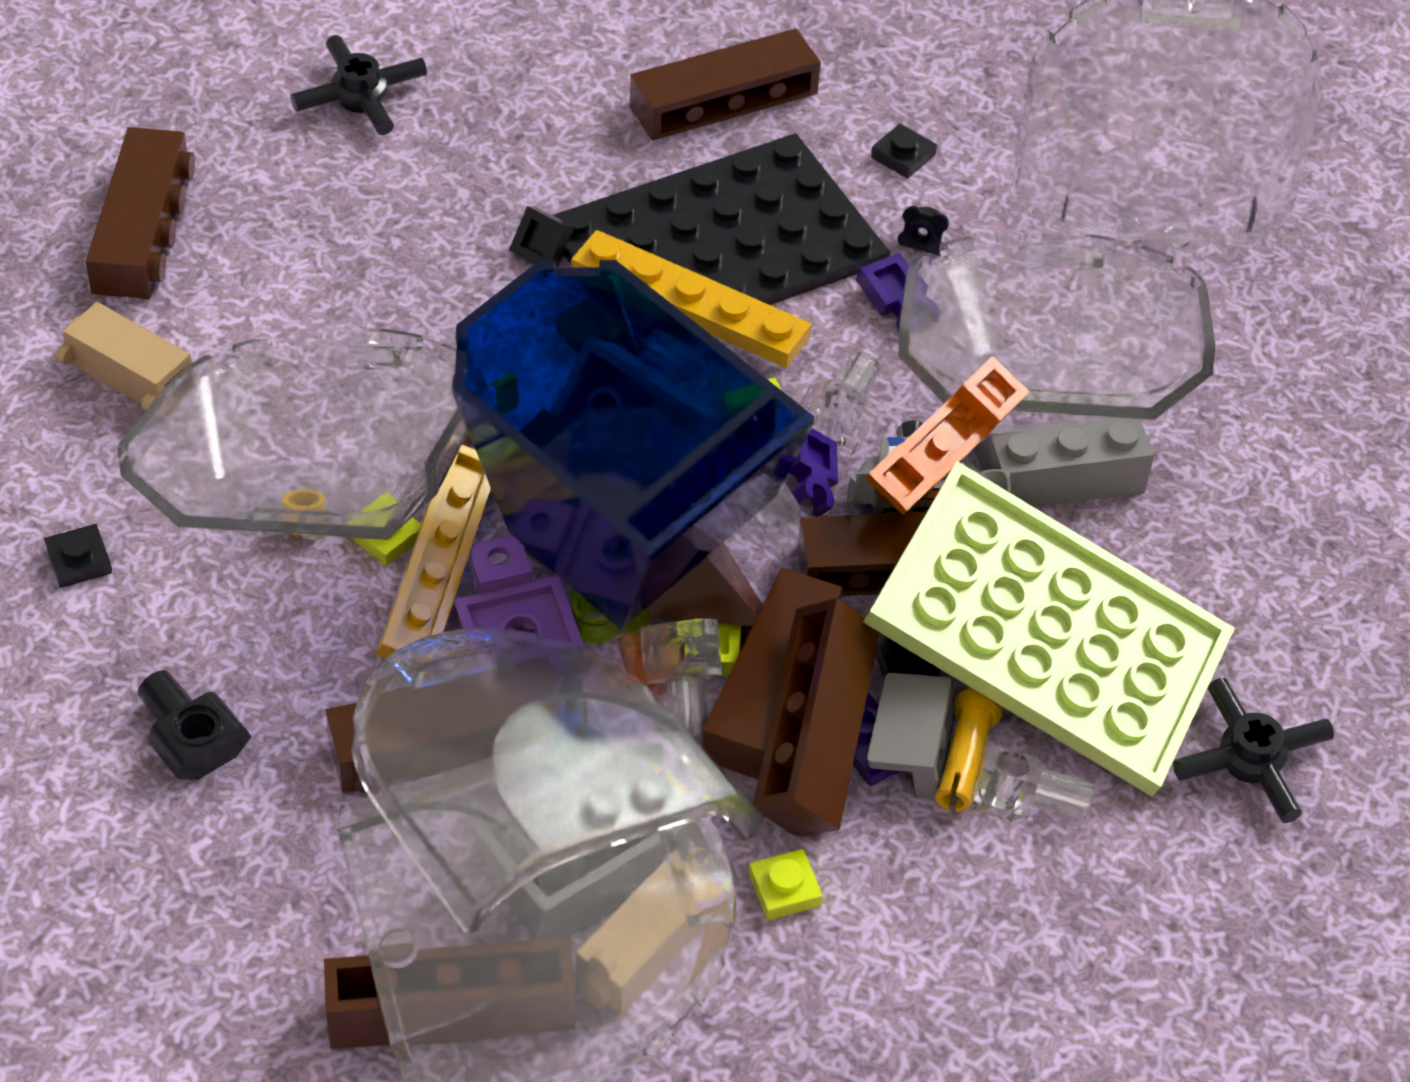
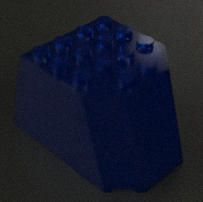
[452,260,815,630]

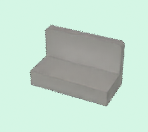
[867,673,955,800]

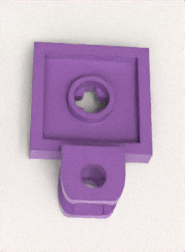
[454,535,590,682]

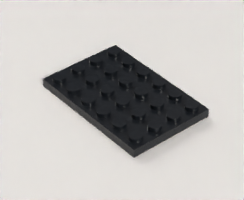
[553,133,890,353]

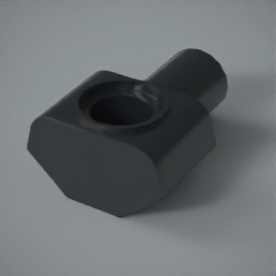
[138,670,251,780]

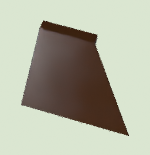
[648,541,763,627]

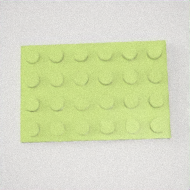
[863,461,1235,797]

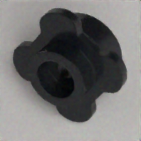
[897,206,949,255]

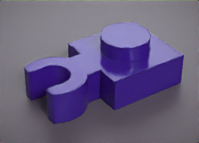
[855,252,937,338]
[786,421,838,517]

